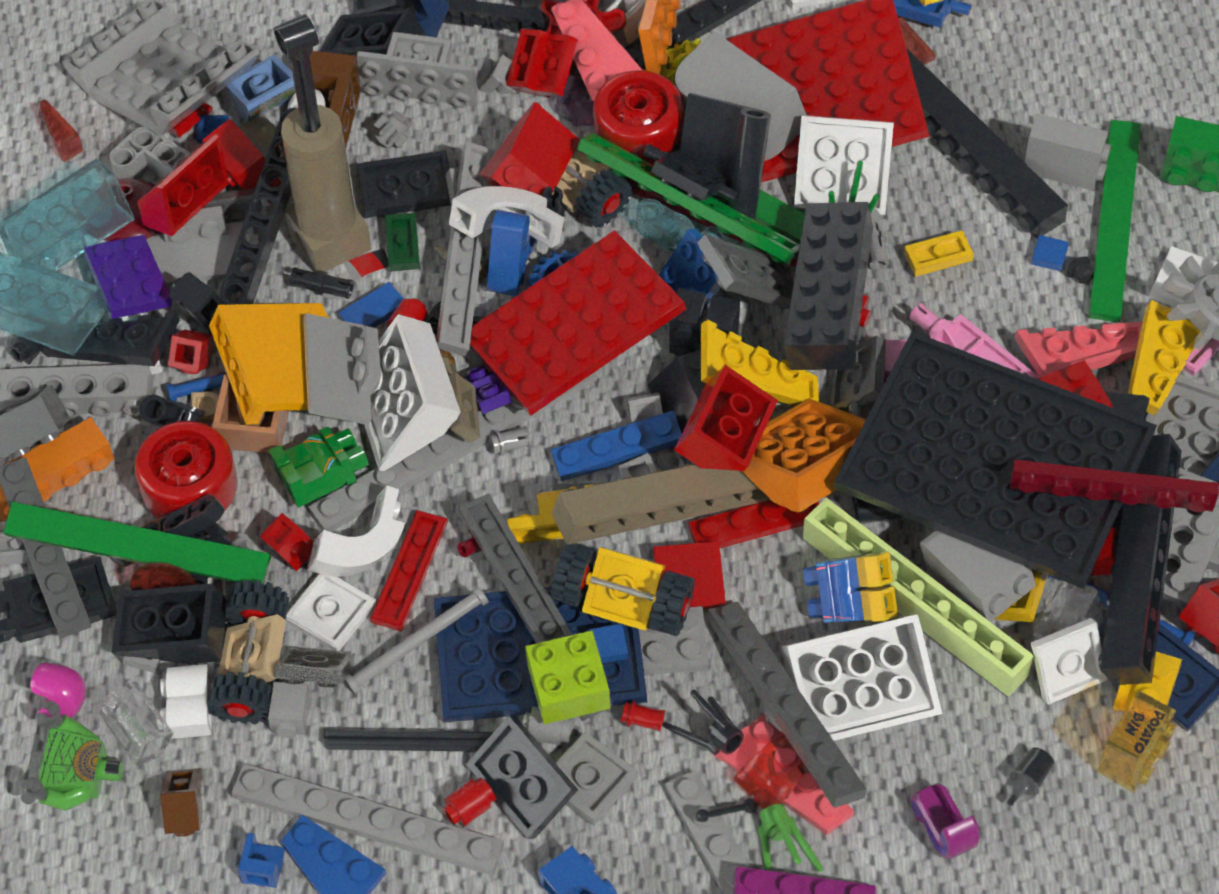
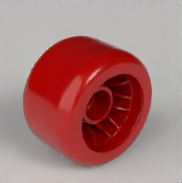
[593,70,684,165]
[135,421,238,519]

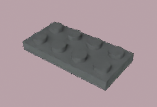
[697,234,794,310]

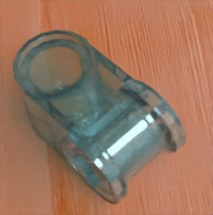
[636,199,695,253]

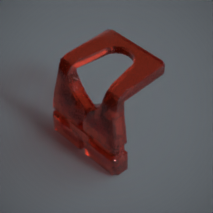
[733,735,809,810]

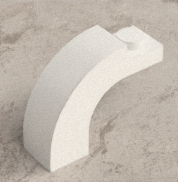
[449,186,564,248]
[307,486,405,577]

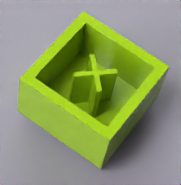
[525,631,610,725]

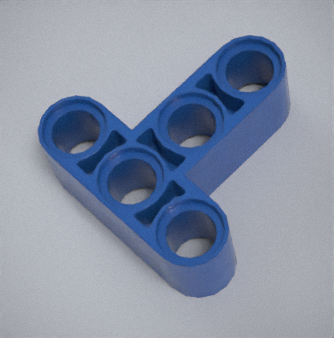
[487,209,538,297]

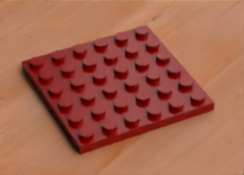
[726,0,930,182]

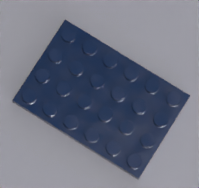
[434,586,647,723]

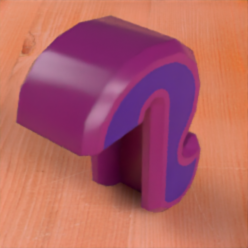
[911,783,980,860]

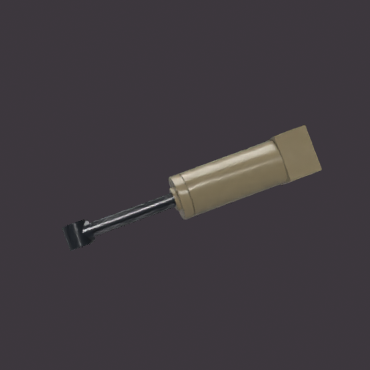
[273,14,371,273]

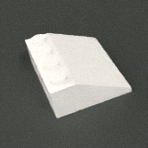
[364,314,461,471]
[781,614,942,741]

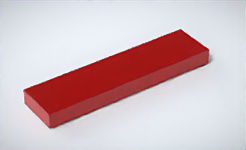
[370,510,448,632]

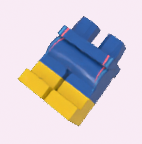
[803,552,898,623]

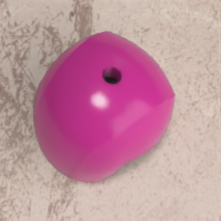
[30,662,86,718]

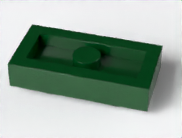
[385,213,420,272]

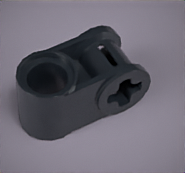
[139,394,205,427]

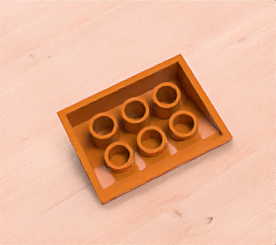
[742,398,866,513]

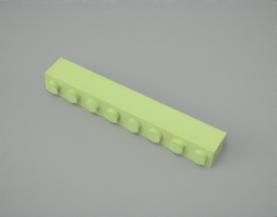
[803,498,1034,697]

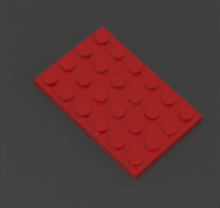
[469,230,686,416]

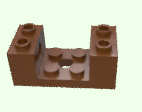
[284,51,361,159]

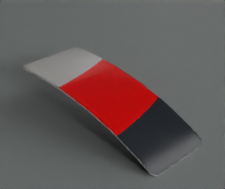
[343,249,389,281]

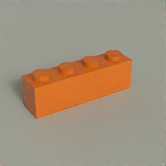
[0,417,115,522]

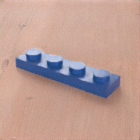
[551,411,682,481]

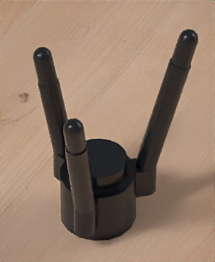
[662,690,744,755]

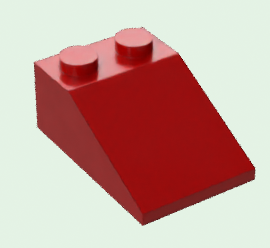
[479,102,580,197]

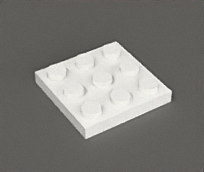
[794,115,894,215]

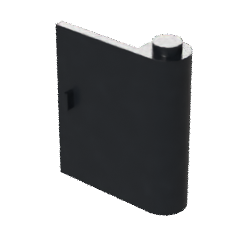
[680,93,771,221]

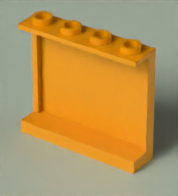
[209,303,330,425]

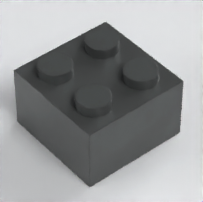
[0,385,70,459]

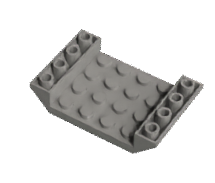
[62,0,259,135]

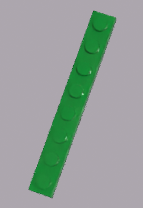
[577,133,800,264]

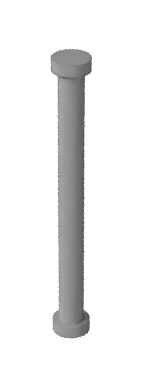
[344,586,489,694]

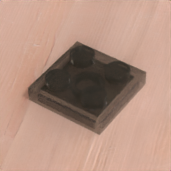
[274,647,355,688]

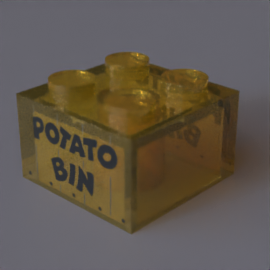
[1097,691,1177,793]

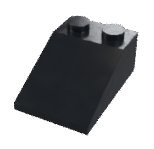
[319,8,426,67]
[111,583,227,664]

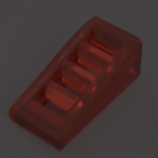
[39,99,83,163]

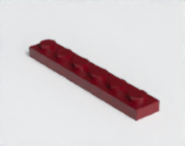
[1010,460,1219,512]

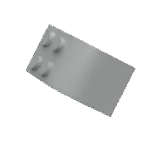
[675,31,806,161]

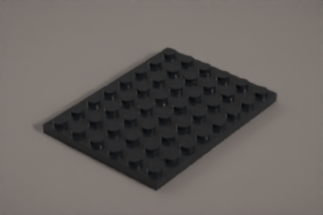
[833,331,1157,589]

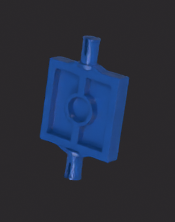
[893,0,972,28]

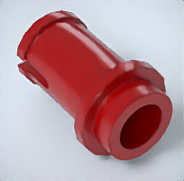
[621,701,665,732]

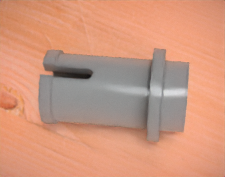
[489,426,532,456]

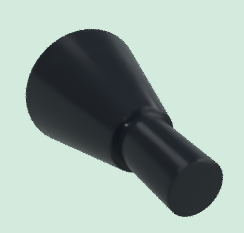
[10,320,62,365]

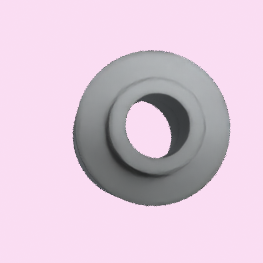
[523,706,574,745]

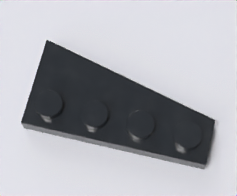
[43,311,180,367]

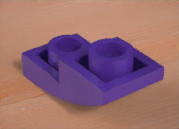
[463,366,513,414]

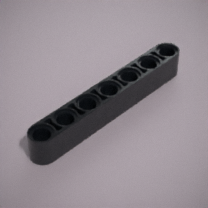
[220,108,297,305]

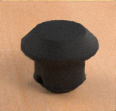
[1067,256,1094,283]

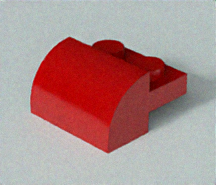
[506,29,578,98]

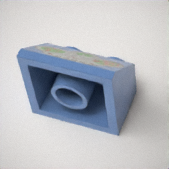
[225,54,296,122]

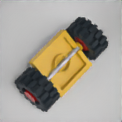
[551,543,695,636]

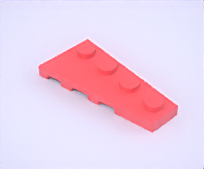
[551,0,643,102]
[1014,322,1142,377]
[712,714,854,835]

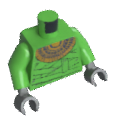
[21,701,123,811]

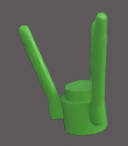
[757,804,823,872]

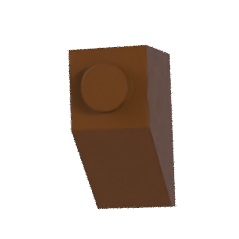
[160,768,202,837]

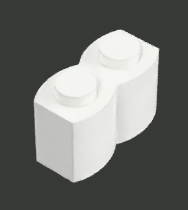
[160,664,212,739]

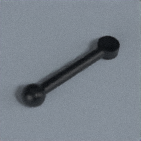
[696,798,758,823]

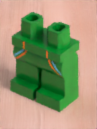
[268,427,369,508]

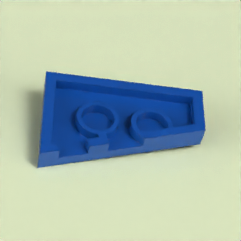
[281,815,386,894]

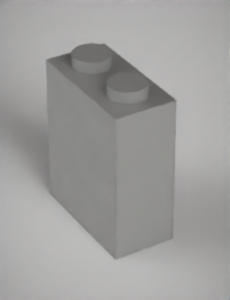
[1025,114,1111,191]

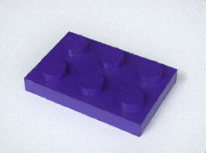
[84,235,172,319]

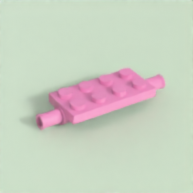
[909,303,1039,378]

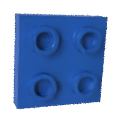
[659,229,720,315]

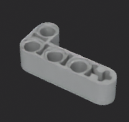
[109,126,226,193]

